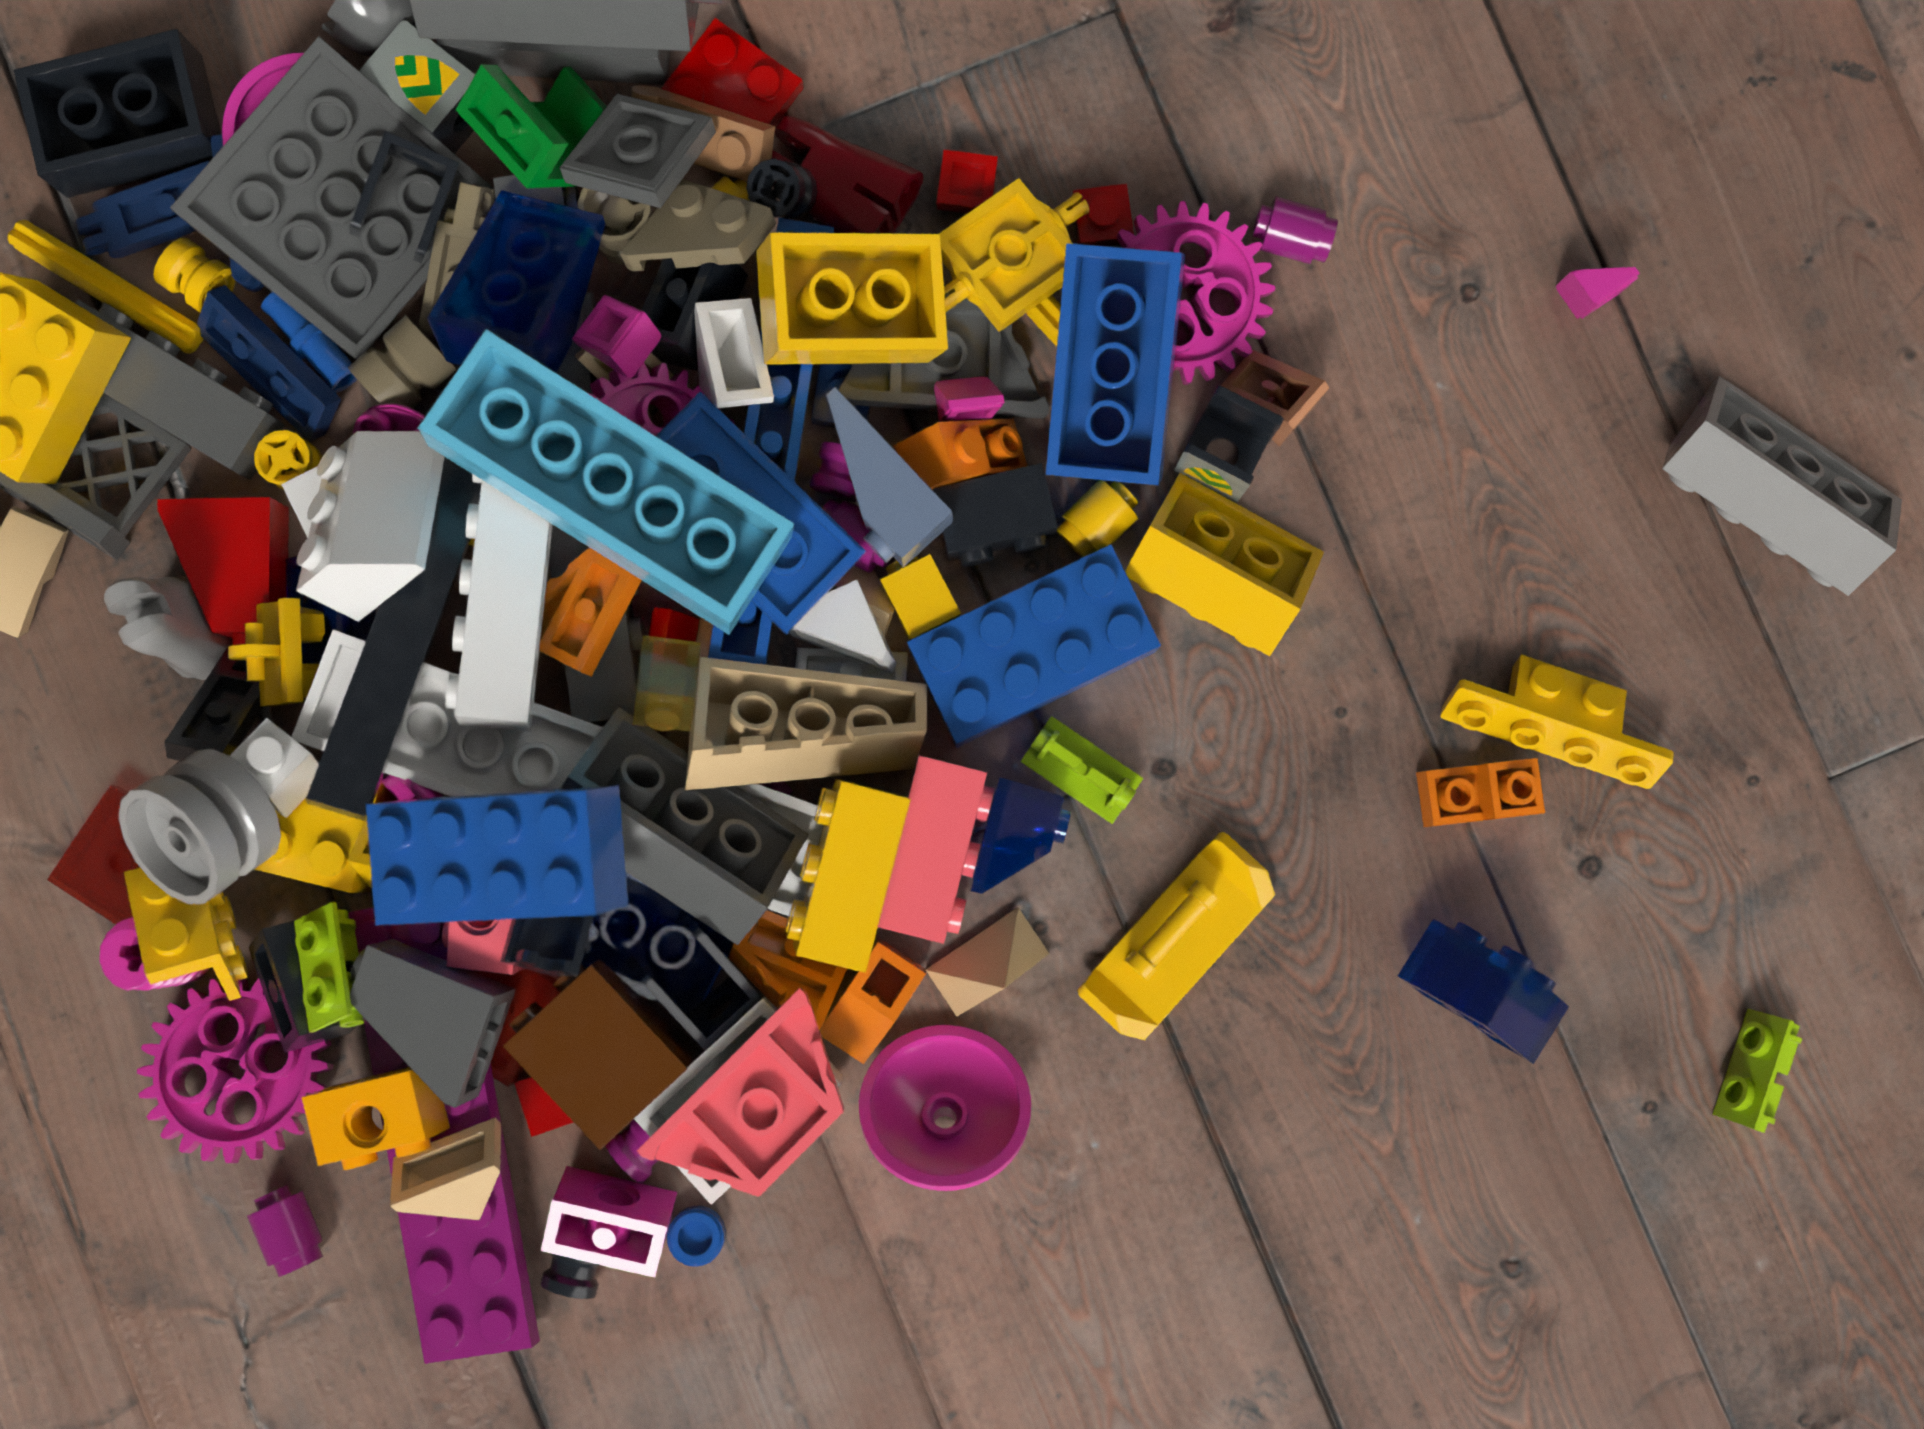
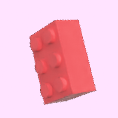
[878,756,995,944]

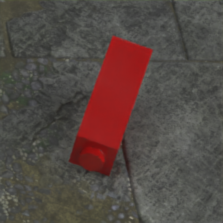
[157,497,289,645]

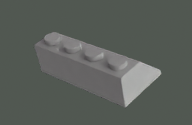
[1662,376,1902,596]

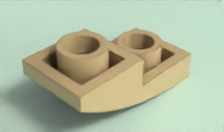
[0,506,69,638]

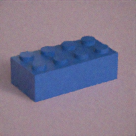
[1046,243,1185,485]
[907,544,1161,748]
[366,785,628,925]

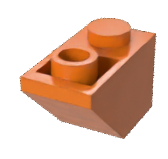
[894,418,1027,490]
[820,938,926,1064]

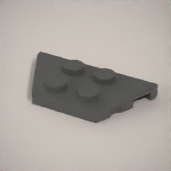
[838,299,1049,419]

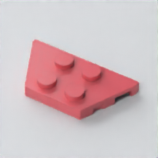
[637,987,845,1197]

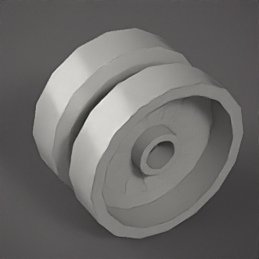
[118,749,281,904]

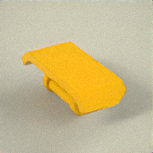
[1077,832,1275,1040]

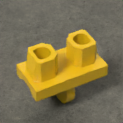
[228,598,325,706]

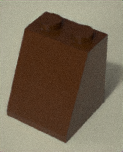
[503,959,698,1150]

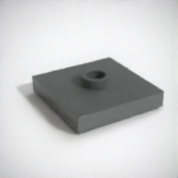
[560,94,716,208]

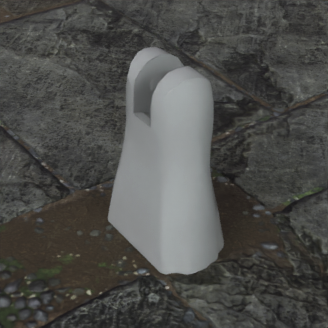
[104,576,233,680]

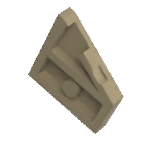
[620,179,776,271]

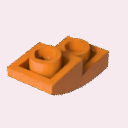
[1416,758,1545,828]

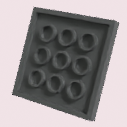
[170,37,496,360]

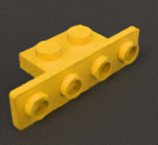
[1440,654,1674,789]

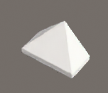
[694,298,774,408]
[789,580,897,674]

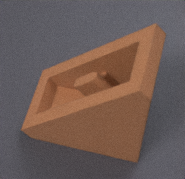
[1220,350,1329,446]

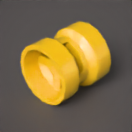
[153,238,236,312]

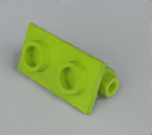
[1020,716,1144,824]
[294,902,364,1032]
[1712,1009,1802,1133]

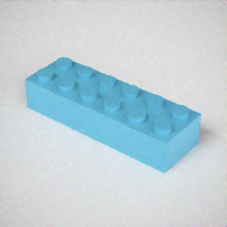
[418,330,794,634]

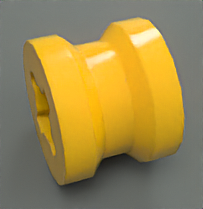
[254,430,322,490]

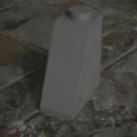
[350,939,516,1108]

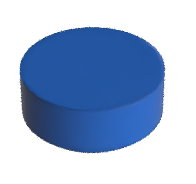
[667,1206,726,1267]

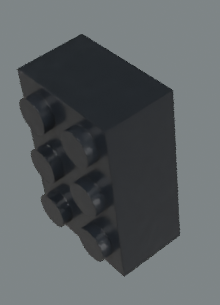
[13,29,221,198]

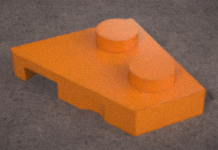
[539,547,642,677]
[729,910,848,1031]

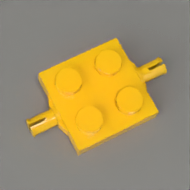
[939,178,1089,332]

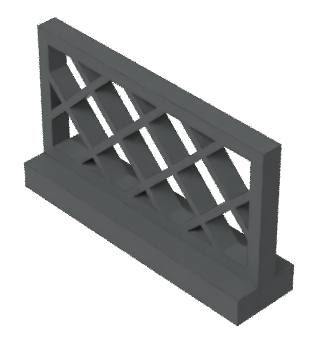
[0,393,191,560]

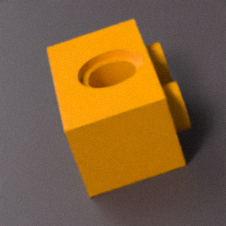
[301,1067,450,1170]

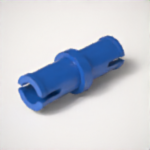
[261,292,357,393]

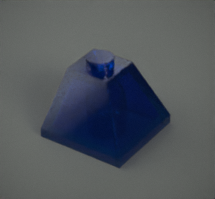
[970,777,1071,894]

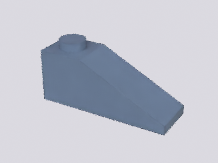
[827,387,953,568]

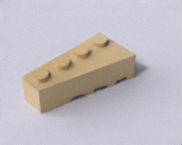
[685,657,927,791]

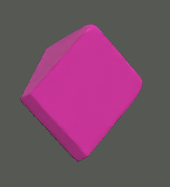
[1556,267,1640,319]
[572,294,661,378]
[934,377,1005,422]

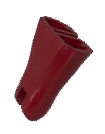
[771,116,924,234]

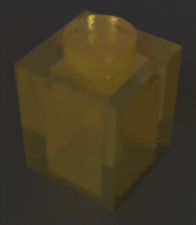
[632,635,701,731]

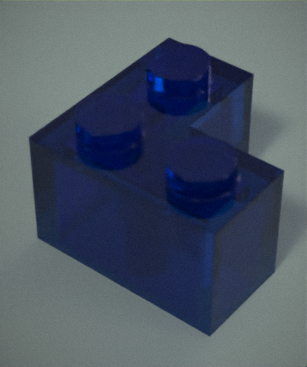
[1397,919,1569,1064]

